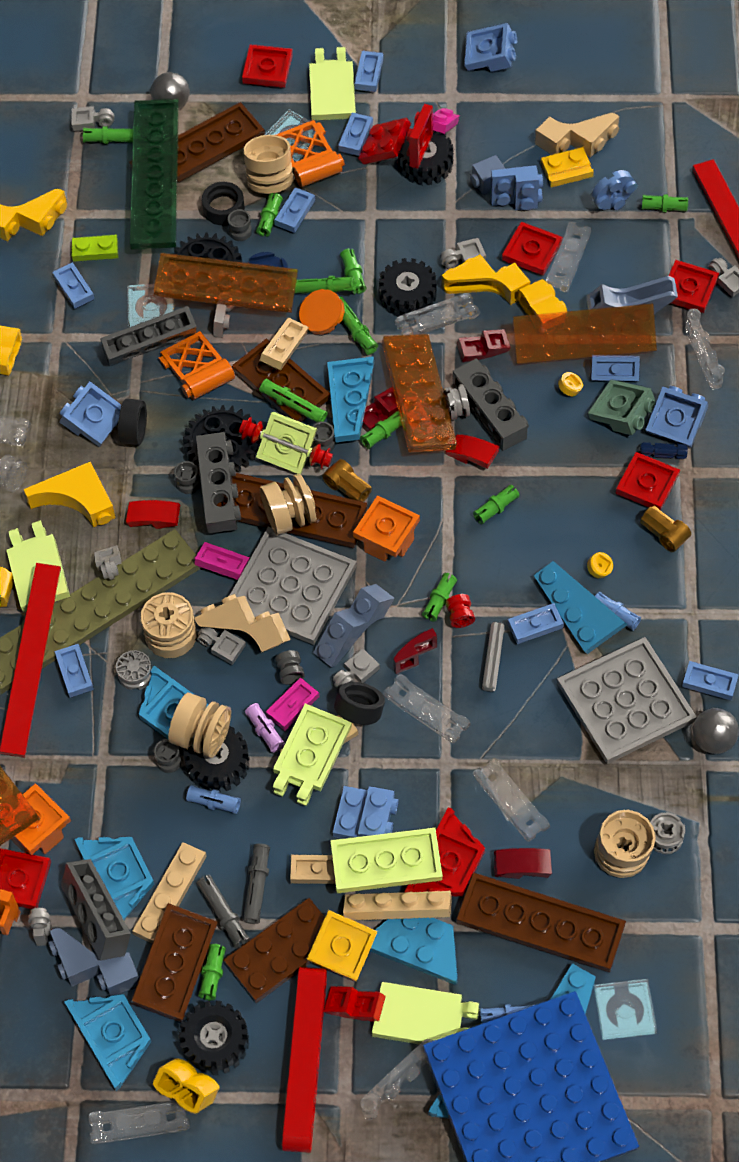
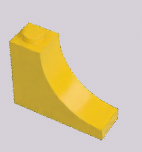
[24,462,116,527]

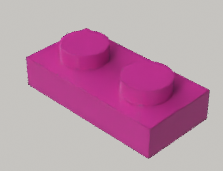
[433,108,460,134]
[195,542,250,580]
[266,677,319,731]

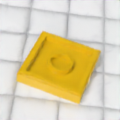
[307,910,378,982]

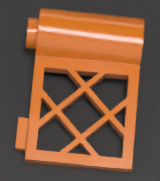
[276,120,345,188]
[159,331,235,400]

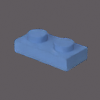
[355,51,383,92]
[338,113,373,156]
[274,188,315,233]
[52,262,95,309]
[591,355,640,381]
[508,603,564,644]
[54,644,94,698]
[682,661,739,701]

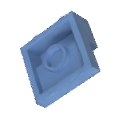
[465,23,517,72]
[491,165,543,211]
[59,382,121,447]
[646,386,708,448]
[333,786,398,839]

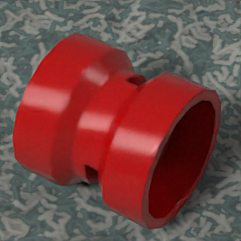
[446,594,475,628]

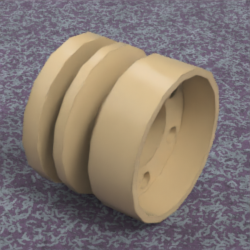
[243,135,294,194]
[259,473,317,535]
[141,593,197,658]
[168,692,231,758]
[594,810,656,878]

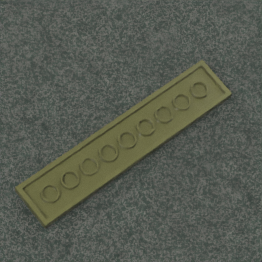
[0,529,202,695]

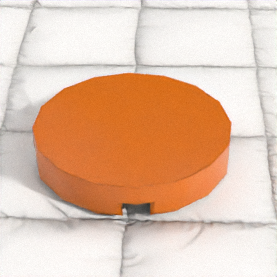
[299,289,345,335]

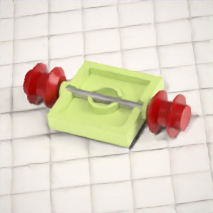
[239,412,333,474]

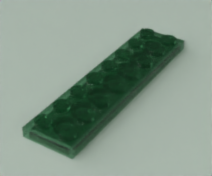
[130,99,179,249]

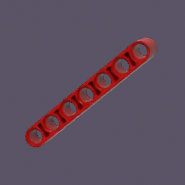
[282,967,327,1153]

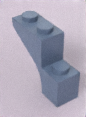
[586,276,678,323]
[313,584,394,667]
[48,928,139,996]

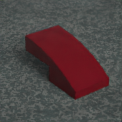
[457,329,511,362]
[362,386,408,432]
[393,628,437,674]
[494,848,552,879]

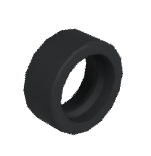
[201,181,245,225]
[118,399,147,445]
[334,682,385,725]

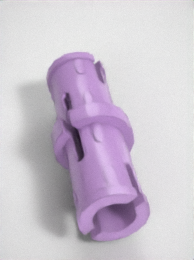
[245,703,285,753]

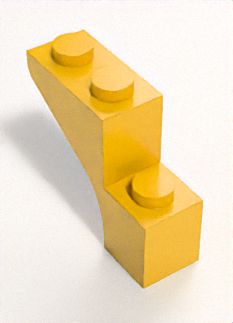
[0,189,67,242]
[442,255,530,305]

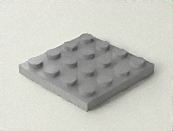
[229,527,357,645]
[557,637,697,764]

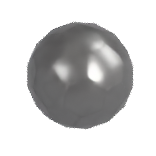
[151,72,190,112]
[693,708,739,754]

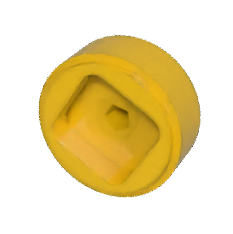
[558,372,583,396]
[587,552,613,578]

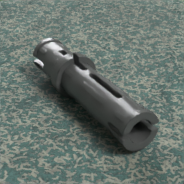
[243,844,270,924]
[196,875,250,948]

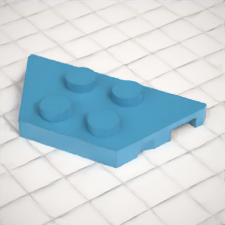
[139,666,208,739]
[74,837,154,920]
[370,918,457,985]
[65,994,151,1091]

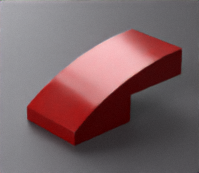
[445,434,499,469]
[126,500,181,529]
[324,986,386,1022]

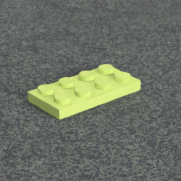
[331,828,442,893]

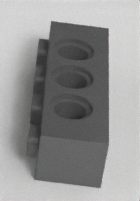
[100,306,196,366]
[453,358,529,451]
[196,432,241,533]
[61,859,131,961]

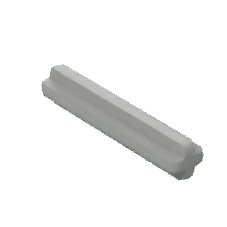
[482,622,504,692]

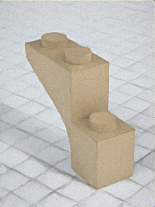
[535,113,619,157]
[194,594,291,652]

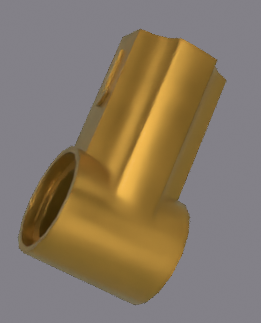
[322,459,372,502]
[640,506,692,552]

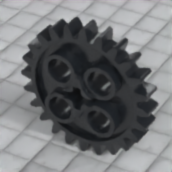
[168,232,243,299]
[183,405,261,472]

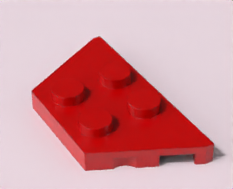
[405,807,485,896]

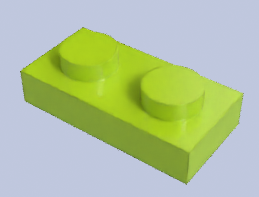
[72,235,118,262]

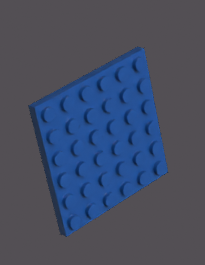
[422,991,639,1162]

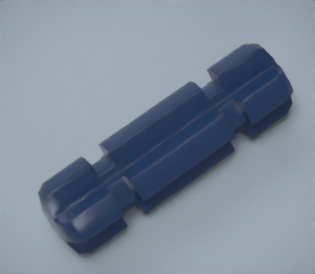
[640,442,688,459]

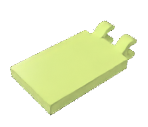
[309,47,356,121]
[7,520,70,612]
[273,704,352,806]
[372,982,479,1045]

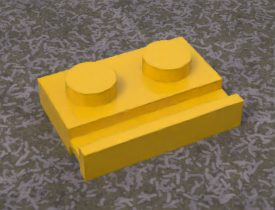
[541,147,594,187]

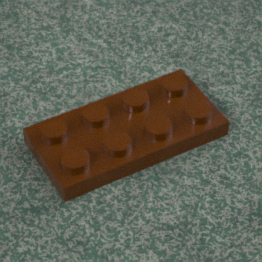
[232,338,331,422]
[224,898,325,1003]
[130,903,218,1022]

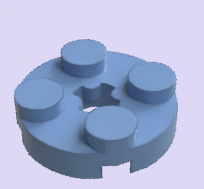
[592,170,638,210]

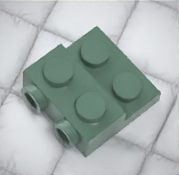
[588,379,656,435]

